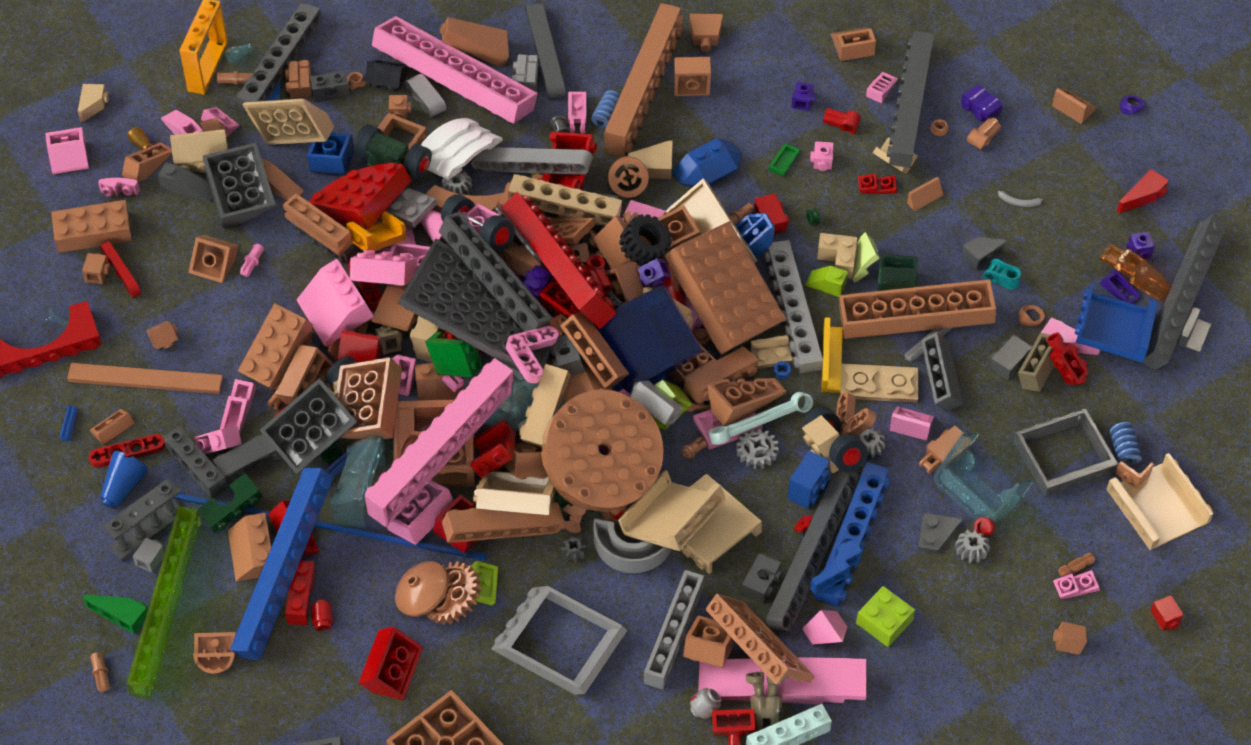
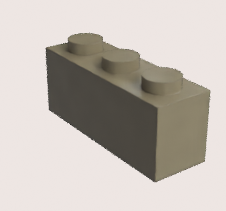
[1018,333,1054,392]

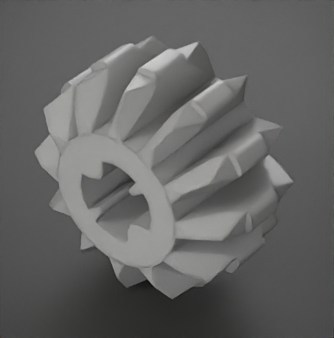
[441,172,472,195]
[857,427,885,460]
[955,529,990,564]

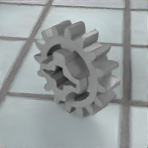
[736,428,779,469]

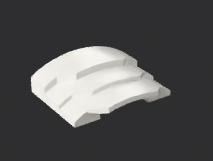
[421,118,503,180]

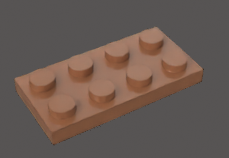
[516,217,596,245]

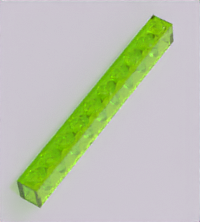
[127,506,201,698]

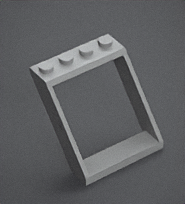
[491,586,627,695]

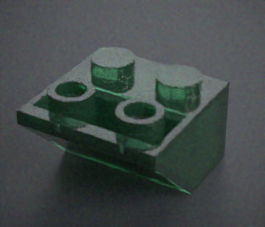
[877,254,918,291]

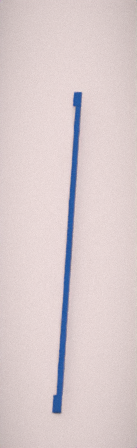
[174,492,487,561]

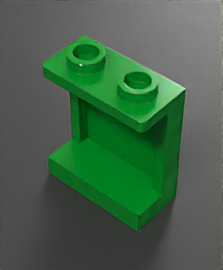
[425,332,483,377]

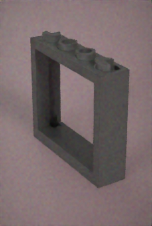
[1014,409,1118,497]

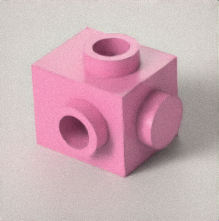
[810,142,833,171]

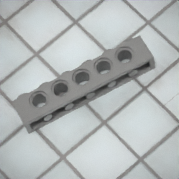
[644,570,704,690]

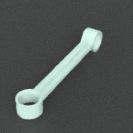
[709,392,813,445]

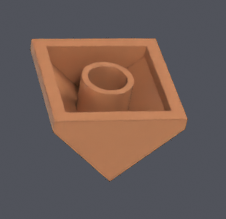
[1052,88,1097,124]

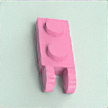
[568,92,586,134]

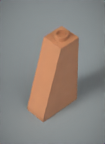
[440,17,509,67]

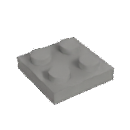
[386,188,437,228]

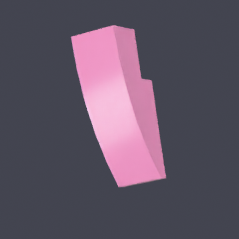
[220,379,257,434]

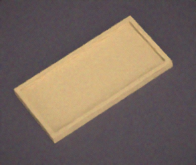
[665,179,757,263]

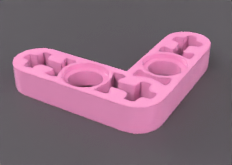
[506,326,559,383]

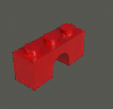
[285,560,316,625]

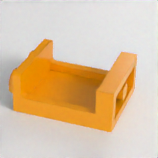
[347,211,406,251]

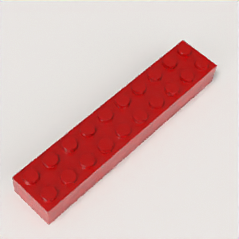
[501,192,617,329]

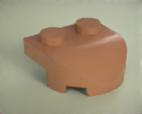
[193,632,237,674]

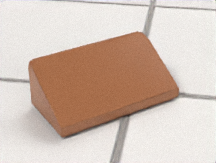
[907,177,943,211]
[90,409,135,445]

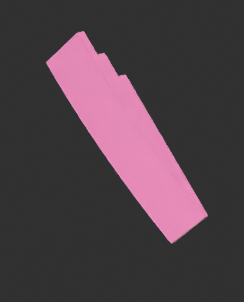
[698,658,866,705]

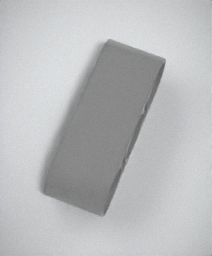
[405,73,447,118]

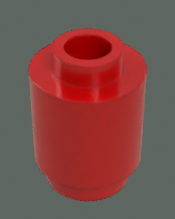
[311,600,333,631]

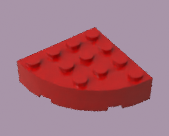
[308,163,411,229]

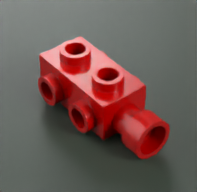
[1046,332,1089,385]

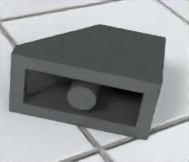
[962,237,1006,270]

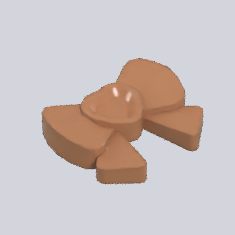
[562,504,587,533]

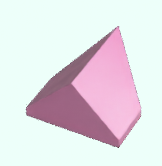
[392,355,417,396]
[802,610,848,645]

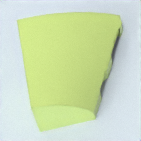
[852,232,880,282]

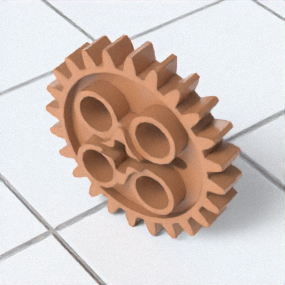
[426,561,482,625]

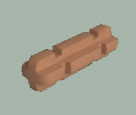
[1058,553,1095,577]

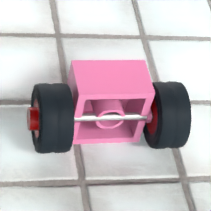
[441,194,515,252]

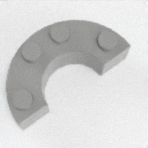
[594,519,671,573]

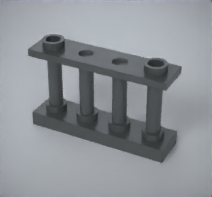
[103,479,186,562]

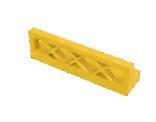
[821,317,843,393]

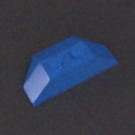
[672,138,742,186]
[736,213,775,259]

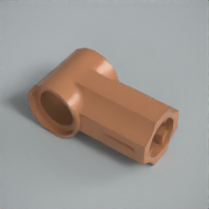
[967,118,1001,151]

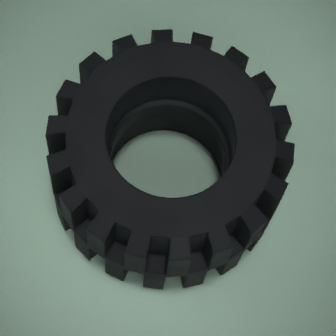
[619,214,672,266]

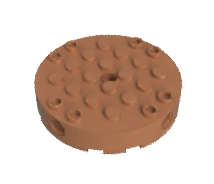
[541,390,663,512]

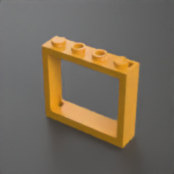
[179,0,228,95]

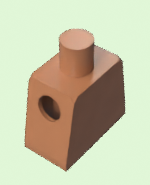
[689,14,723,52]

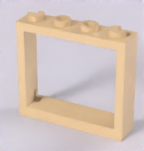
[473,471,557,515]

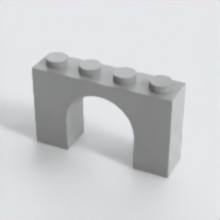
[630,381,683,425]

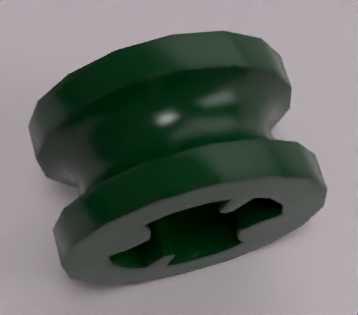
[806,208,820,226]

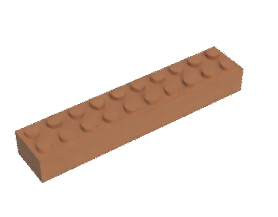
[604,3,683,158]

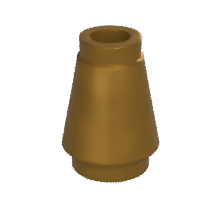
[127,127,153,150]

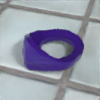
[1120,95,1145,114]

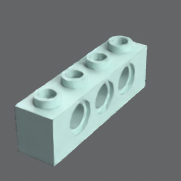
[746,704,832,745]

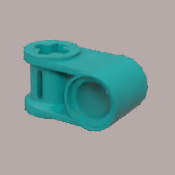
[983,259,1021,290]

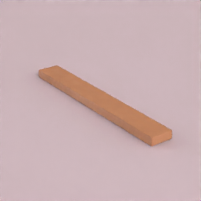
[67,363,223,394]

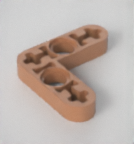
[836,392,876,436]

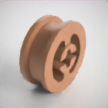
[608,156,649,198]

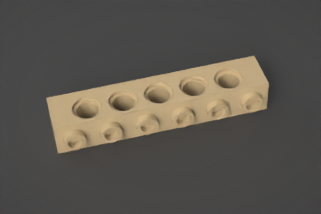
[508,174,622,226]

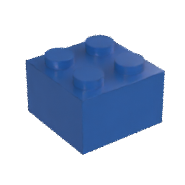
[307,132,354,175]
[787,450,831,509]

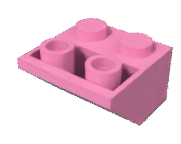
[45,127,89,174]

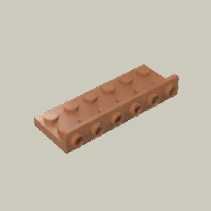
[706,593,815,685]

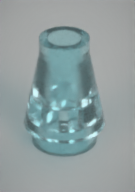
[225,43,253,63]

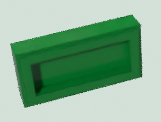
[768,143,801,177]

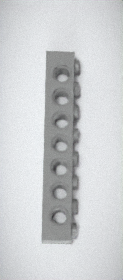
[764,240,823,374]

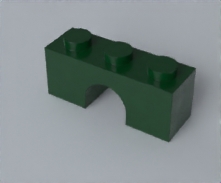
[197,473,263,533]

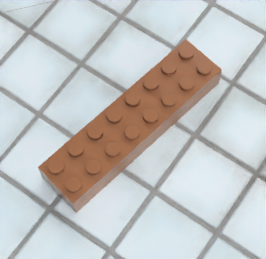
[839,280,996,339]

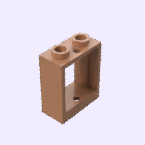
[378,113,428,160]

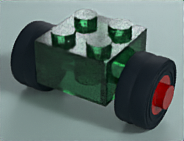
[354,124,432,179]

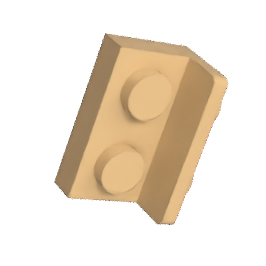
[750,335,793,369]

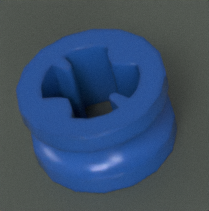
[773,361,791,380]

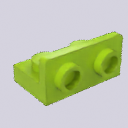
[471,561,498,605]

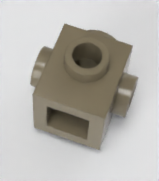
[375,325,402,355]

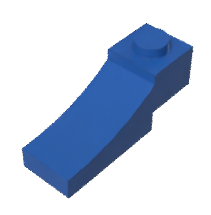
[810,540,862,595]

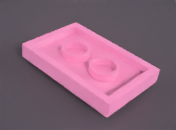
[693,409,763,450]

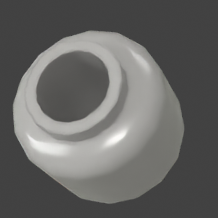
[690,688,721,719]

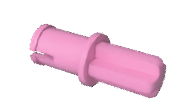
[240,244,264,277]

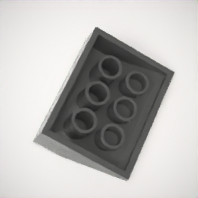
[203,143,276,228]
[260,378,358,475]

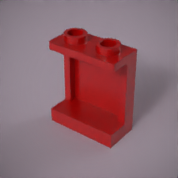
[470,419,516,478]

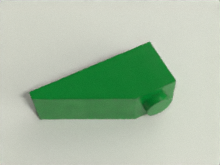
[83,595,149,634]

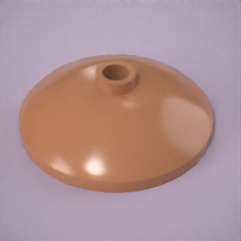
[395,561,449,617]

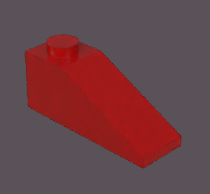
[1117,169,1169,213]

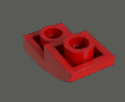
[858,174,897,194]

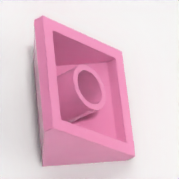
[889,406,934,441]

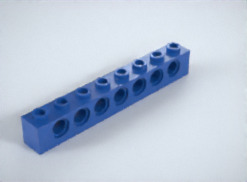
[815,462,891,607]

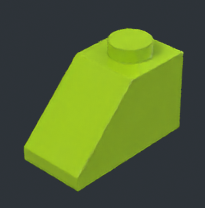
[805,266,848,297]

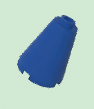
[100,451,149,508]

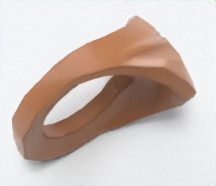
[1019,305,1045,326]

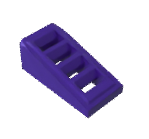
[1099,269,1141,304]

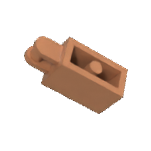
[919,426,972,474]

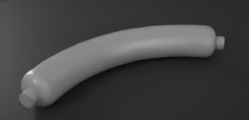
[998,191,1043,207]

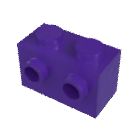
[521,265,552,301]

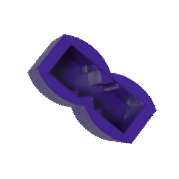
[961,84,1003,122]

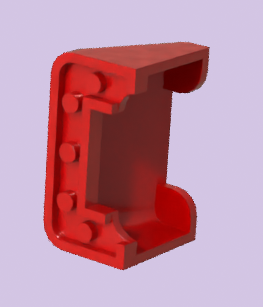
[537,132,597,191]

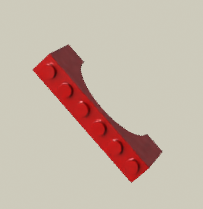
[0,301,102,378]

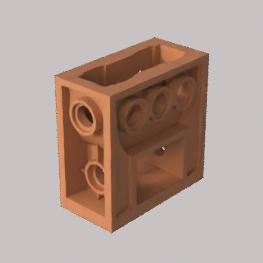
[394,400,475,487]

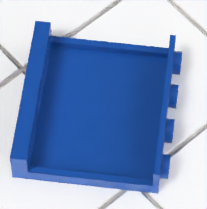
[1074,282,1158,363]

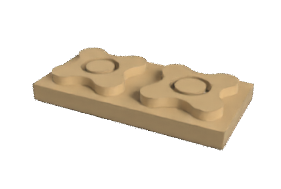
[841,364,918,403]

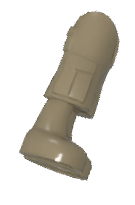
[746,672,785,731]

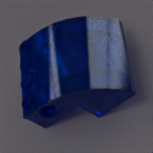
[594,285,703,394]

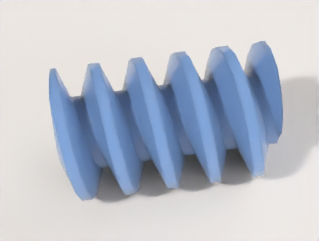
[591,90,620,129]
[1110,422,1142,466]

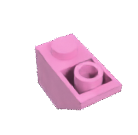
[194,426,242,454]

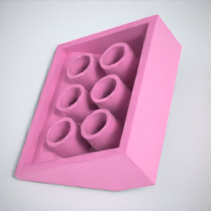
[297,259,374,347]

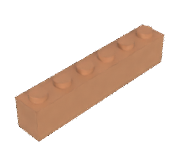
[442,503,565,543]

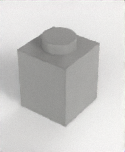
[133,538,165,573]

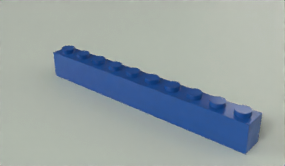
[230,468,333,660]

